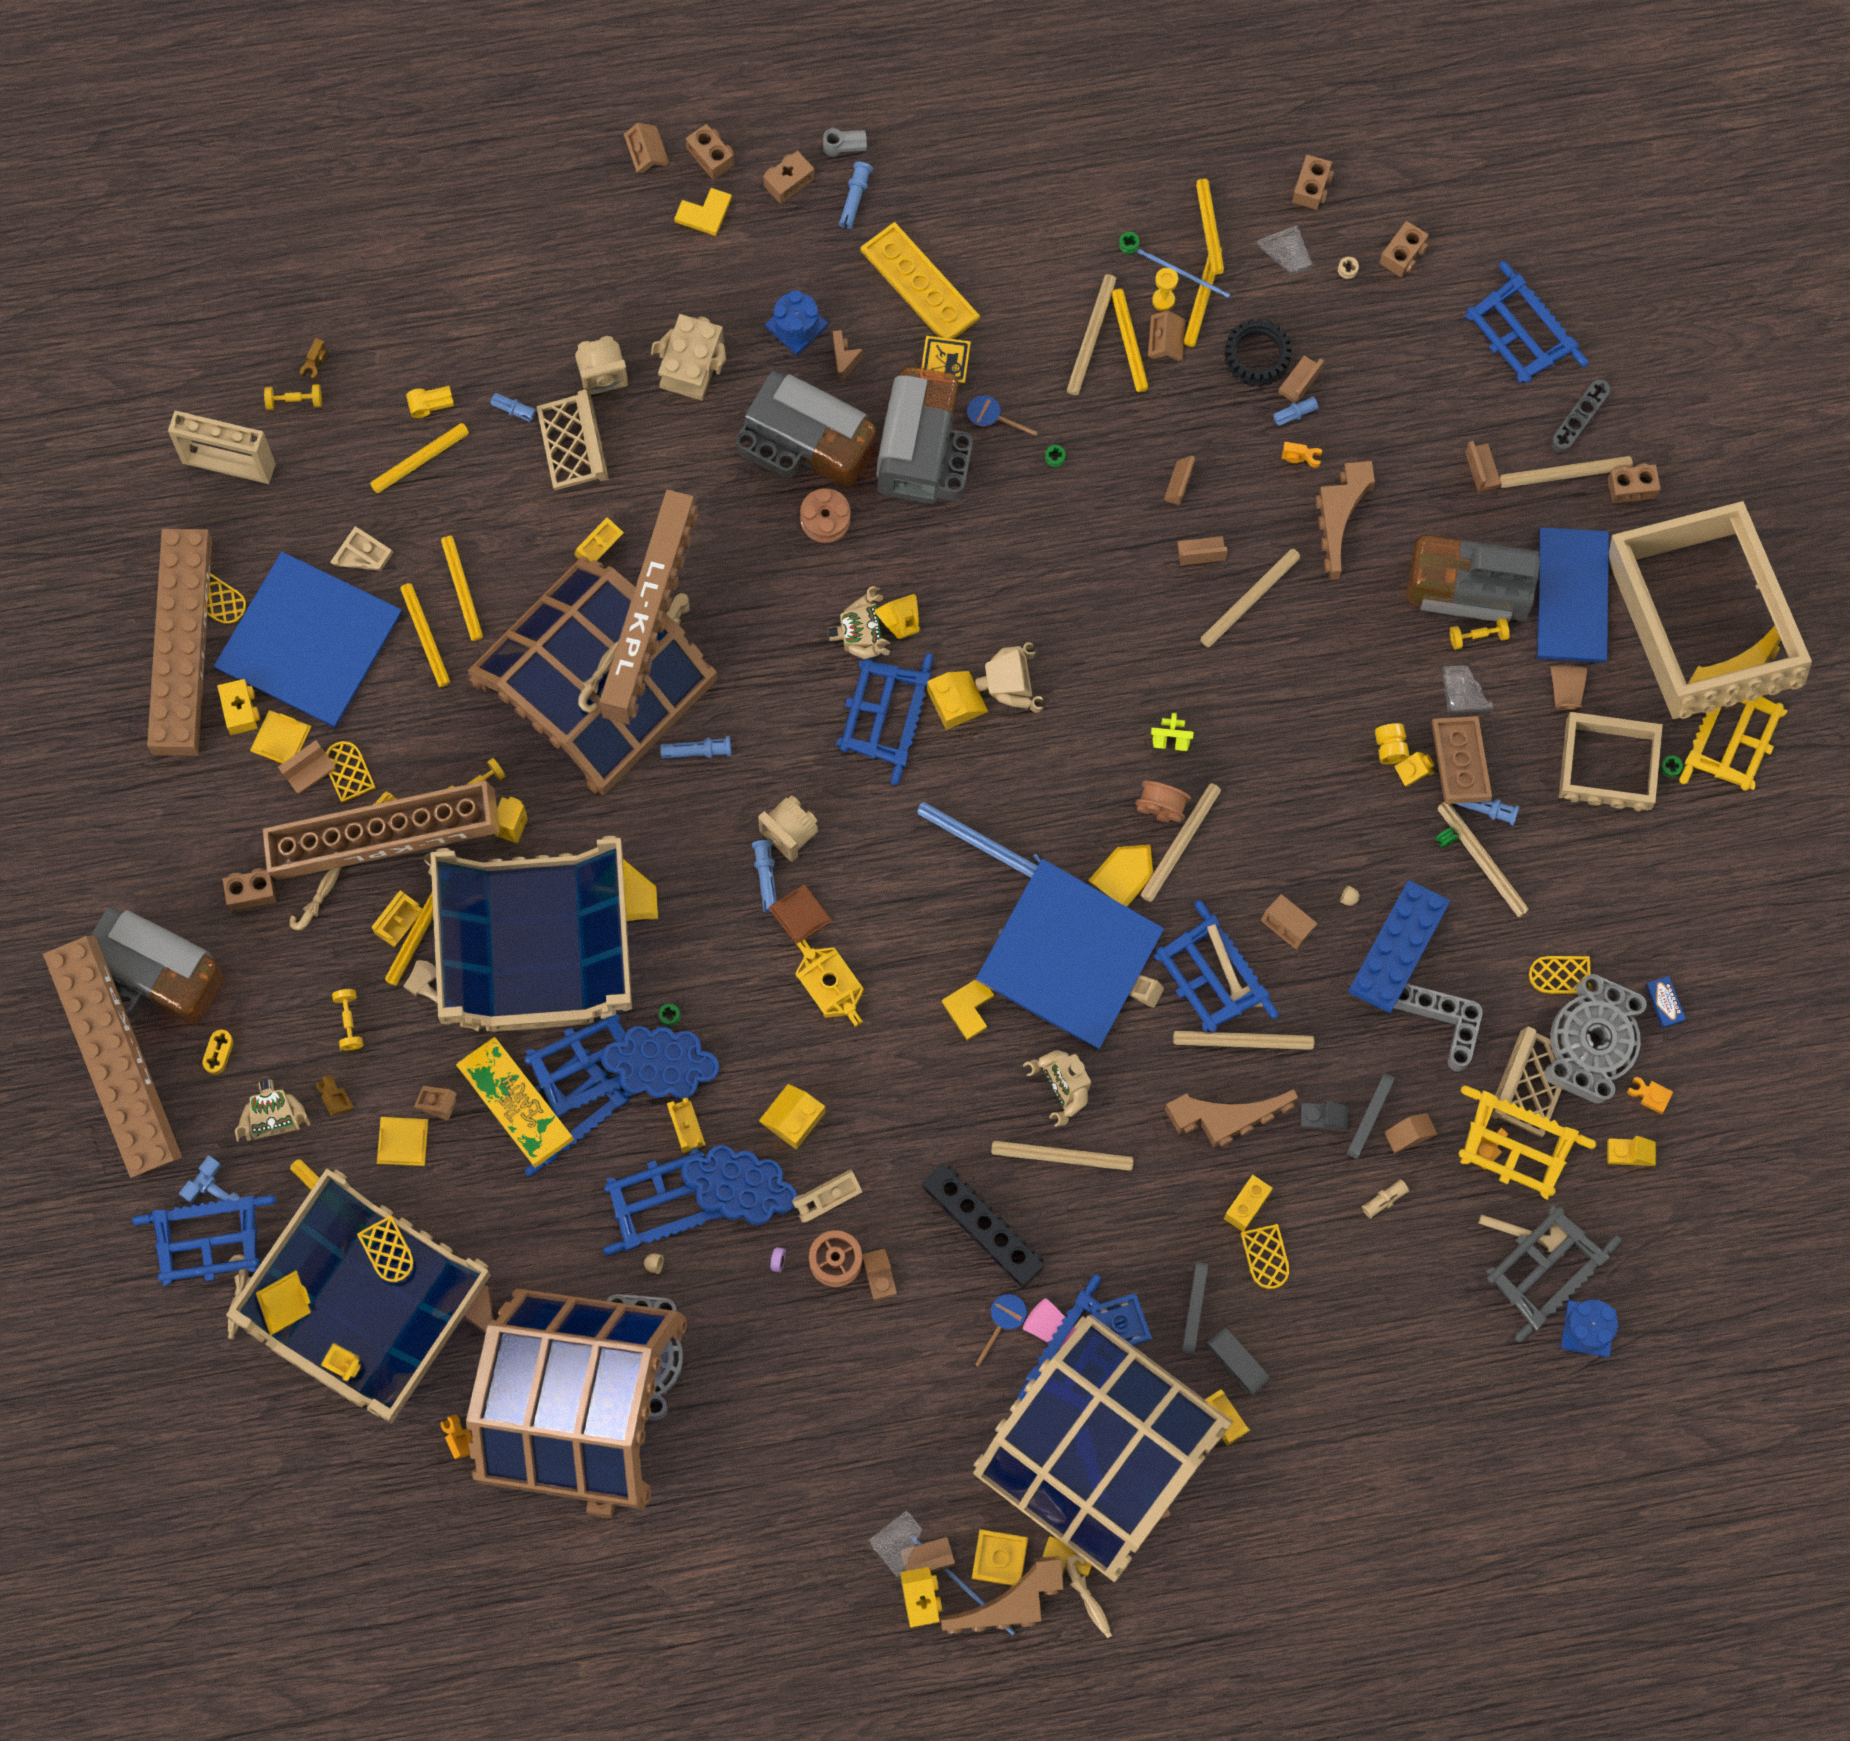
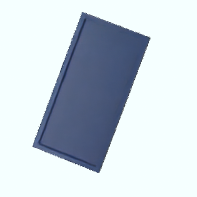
[1537,527,1609,663]

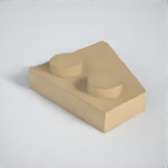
[331,526,394,571]

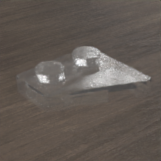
[1257,225,1313,275]
[1442,666,1493,713]
[868,1510,922,1579]

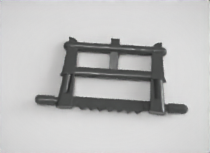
[1485,1205,1622,1342]

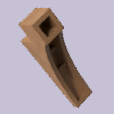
[1315,461,1375,580]
[1165,1089,1298,1147]
[941,1556,1063,1634]

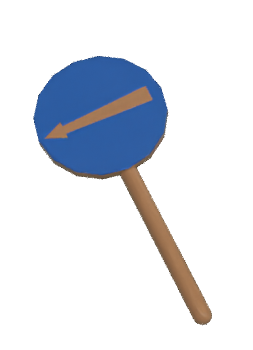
[967,395,1038,436]
[976,1294,1027,1367]

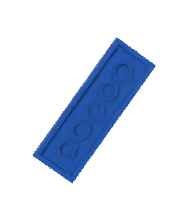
[1348,880,1451,1013]

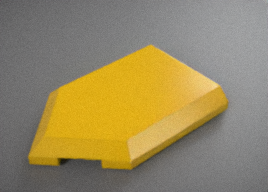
[1088,844,1153,907]
[590,859,658,921]

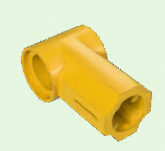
[406,386,454,418]

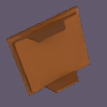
[768,884,832,945]

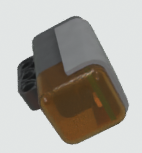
[876,366,973,504]
[736,371,877,487]
[1405,534,1540,623]
[91,906,224,1024]

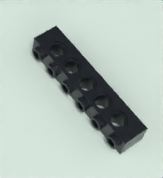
[922,1163,1044,1290]

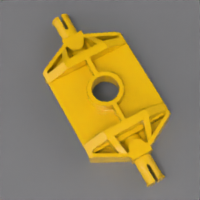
[795,939,864,1027]

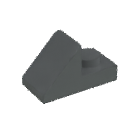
[1300,1100,1349,1131]

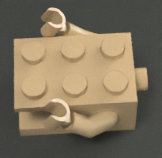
[651,314,726,401]

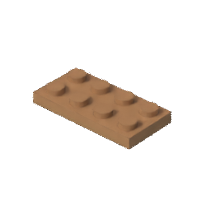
[1431,716,1492,804]

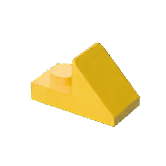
[1607,1136,1656,1166]

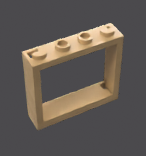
[168,411,276,484]
[1559,712,1663,811]

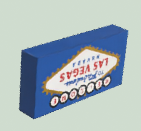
[1646,976,1686,1028]

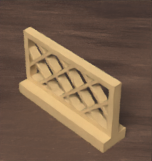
[536,389,609,490]
[1490,1026,1562,1138]

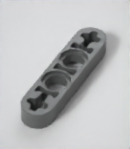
[1551,380,1610,453]
[1346,1073,1395,1159]
[1182,1261,1208,1355]

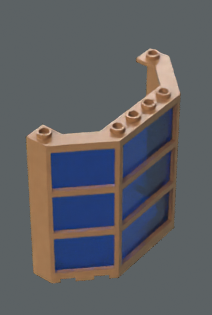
[468,556,718,796]
[466,1289,687,1510]

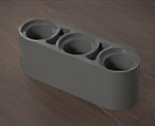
[1205,1327,1270,1396]

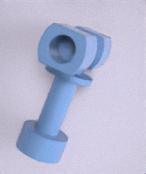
[179,1155,241,1214]

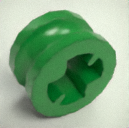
[1119,232,1139,254]
[1045,445,1066,467]
[1660,755,1683,778]
[1435,827,1459,849]
[659,1004,681,1027]

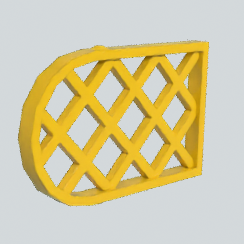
[208,573,246,624]
[326,741,376,803]
[1529,956,1591,994]
[357,1215,414,1282]
[1240,1224,1289,1289]

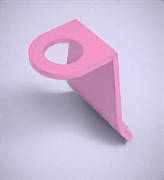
[1023,1298,1076,1349]

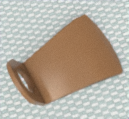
[1550,665,1587,710]

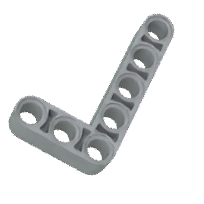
[1394,984,1483,1072]

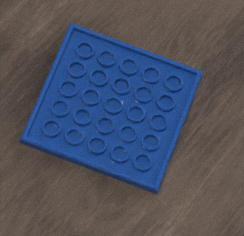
[213,552,403,728]
[975,859,1164,1050]

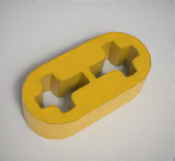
[203,1030,233,1075]

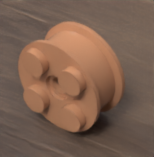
[800,488,851,543]
[1135,781,1191,823]
[809,1230,862,1287]

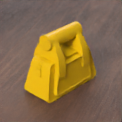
[875,594,920,639]

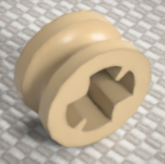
[1338,257,1359,279]

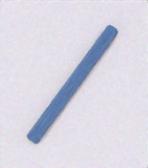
[917,802,1037,878]

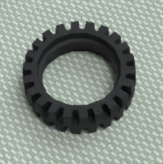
[1224,318,1292,387]

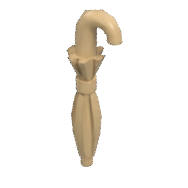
[578,641,619,713]
[289,867,341,930]
[228,1254,251,1339]
[1066,1554,1112,1638]

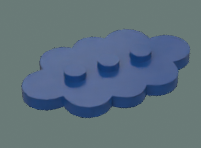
[601,1026,719,1099]
[681,1145,798,1226]

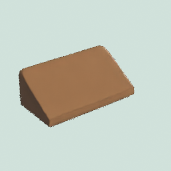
[1164,456,1195,505]

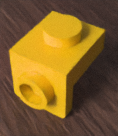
[1394,752,1435,787]
[321,1342,361,1381]

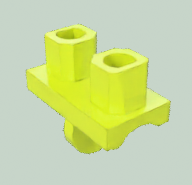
[1151,712,1194,751]

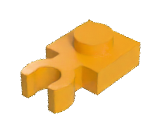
[1627,1077,1673,1114]

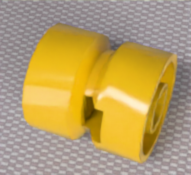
[1375,723,1410,764]

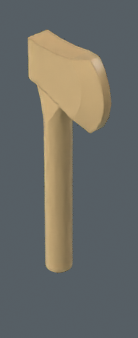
[1207,924,1263,1007]
[404,960,482,1032]
[1478,1215,1567,1257]

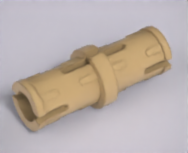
[1362,1179,1409,1219]

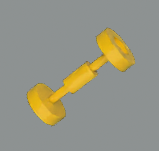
[1152,268,1178,312]
[264,384,322,410]
[1450,618,1510,650]
[447,758,506,789]
[332,989,363,1051]

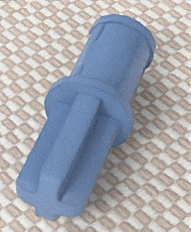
[491,393,536,423]
[1273,396,1318,426]

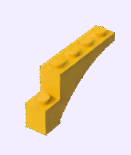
[1688,625,1781,701]

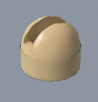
[1340,885,1359,906]
[644,1254,664,1274]

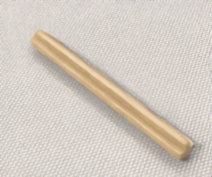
[1067,274,1116,395]
[1499,456,1633,488]
[1200,549,1300,647]
[1141,783,1221,902]
[1438,802,1529,917]
[1173,1031,1314,1050]
[991,1141,1134,1171]

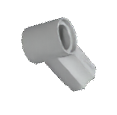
[822,128,867,157]

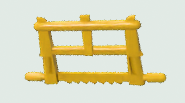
[1679,696,1788,791]
[1459,1085,1596,1200]

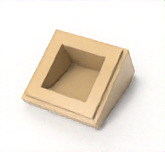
[1129,975,1164,1008]

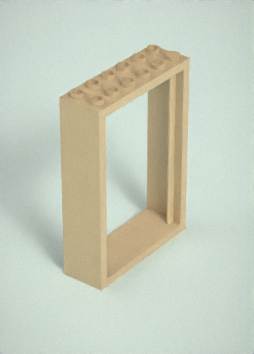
[1608,501,1812,719]

